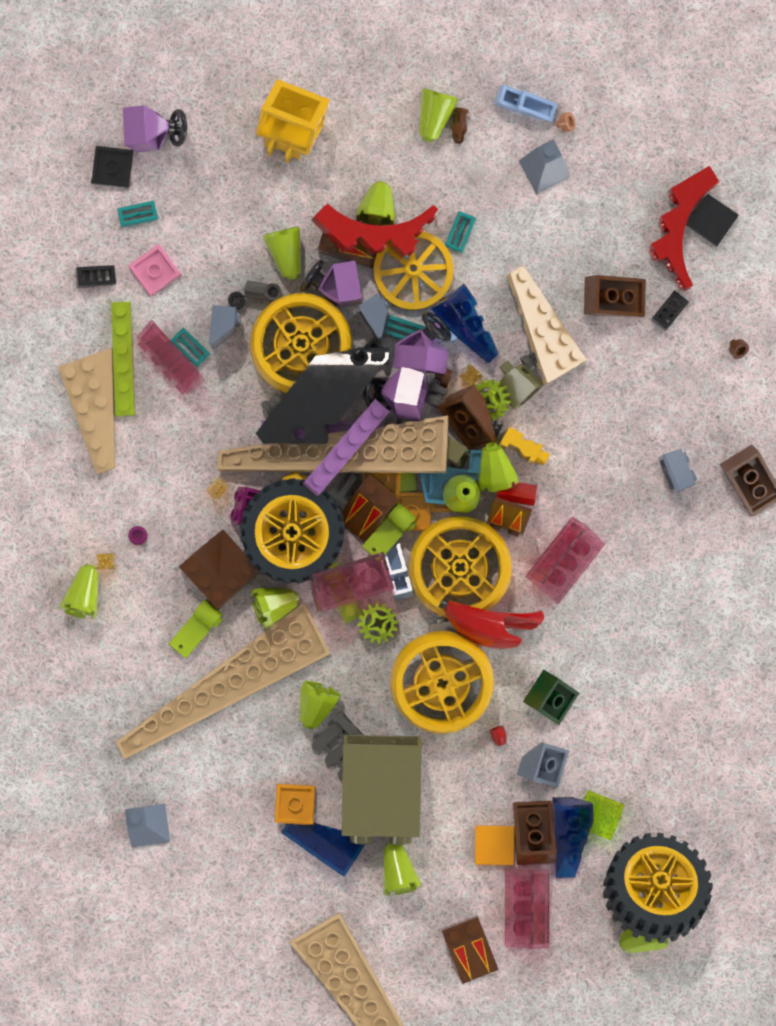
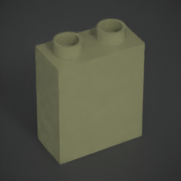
[342,735,422,845]

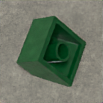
[523,669,579,725]

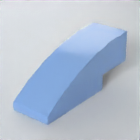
[493,85,557,122]
[383,540,414,601]

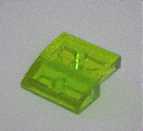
[574,790,625,841]

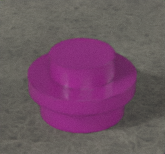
[128,526,148,545]

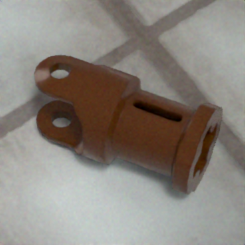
[450,108,469,144]

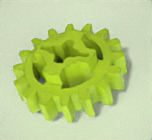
[475,379,511,420]
[356,602,399,644]

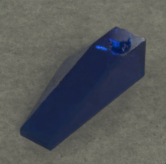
[431,283,499,363]
[552,797,594,878]
[281,822,366,877]

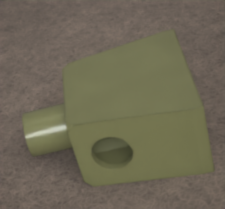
[499,361,544,409]
[447,436,470,469]

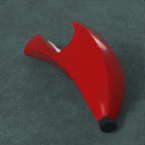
[438,599,545,649]

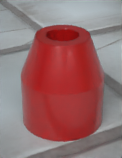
[489,725,507,746]

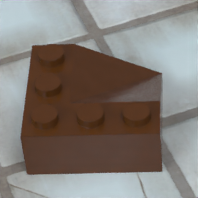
[179,529,260,610]

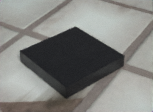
[91,146,134,188]
[686,194,739,247]

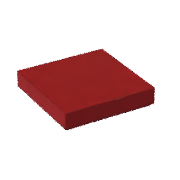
[497,482,537,506]

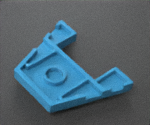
[419,450,482,505]

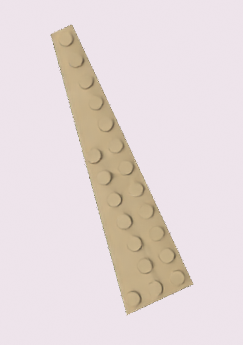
[217,416,449,473]
[116,602,331,759]
[289,912,404,1026]

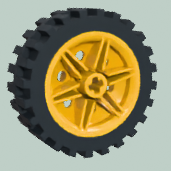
[240,478,345,584]
[603,833,713,943]

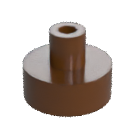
[729,339,749,359]
[434,368,453,389]

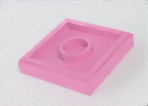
[128,244,181,297]

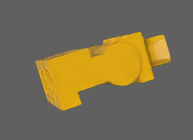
[499,427,550,466]

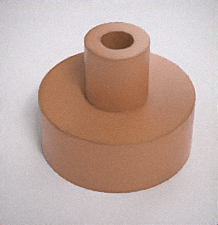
[556,112,576,132]

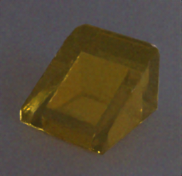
[206,478,228,500]

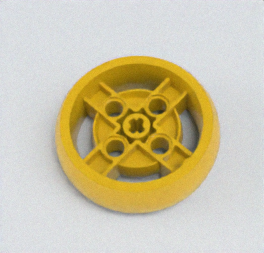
[250,293,353,393]
[408,516,512,618]
[390,631,494,734]

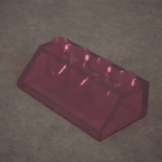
[136,320,205,396]
[525,517,605,604]
[311,552,395,612]
[505,868,549,949]

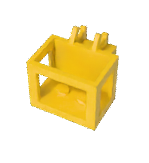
[255,79,330,163]

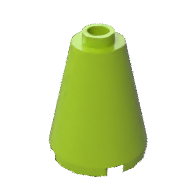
[419,88,459,142]
[263,226,301,280]
[443,475,481,513]
[59,564,99,619]
[383,842,422,896]

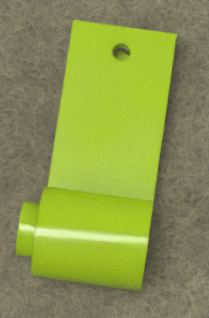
[362,503,417,562]
[168,599,224,659]

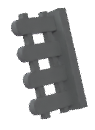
[312,711,364,780]

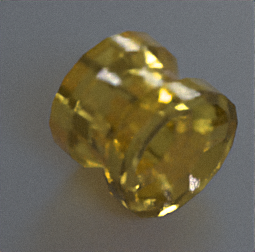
[459,365,483,386]
[96,553,116,570]

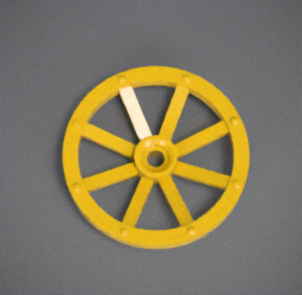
[374,231,454,310]

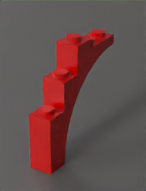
[649,166,719,292]
[311,203,439,258]

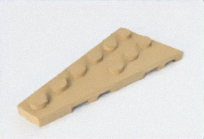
[507,266,586,386]
[58,348,115,475]

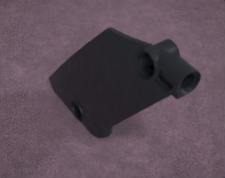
[255,347,390,444]

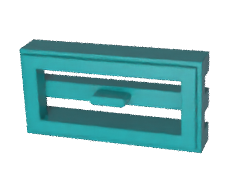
[117,200,159,228]
[445,211,476,253]
[384,315,425,340]
[170,328,210,368]

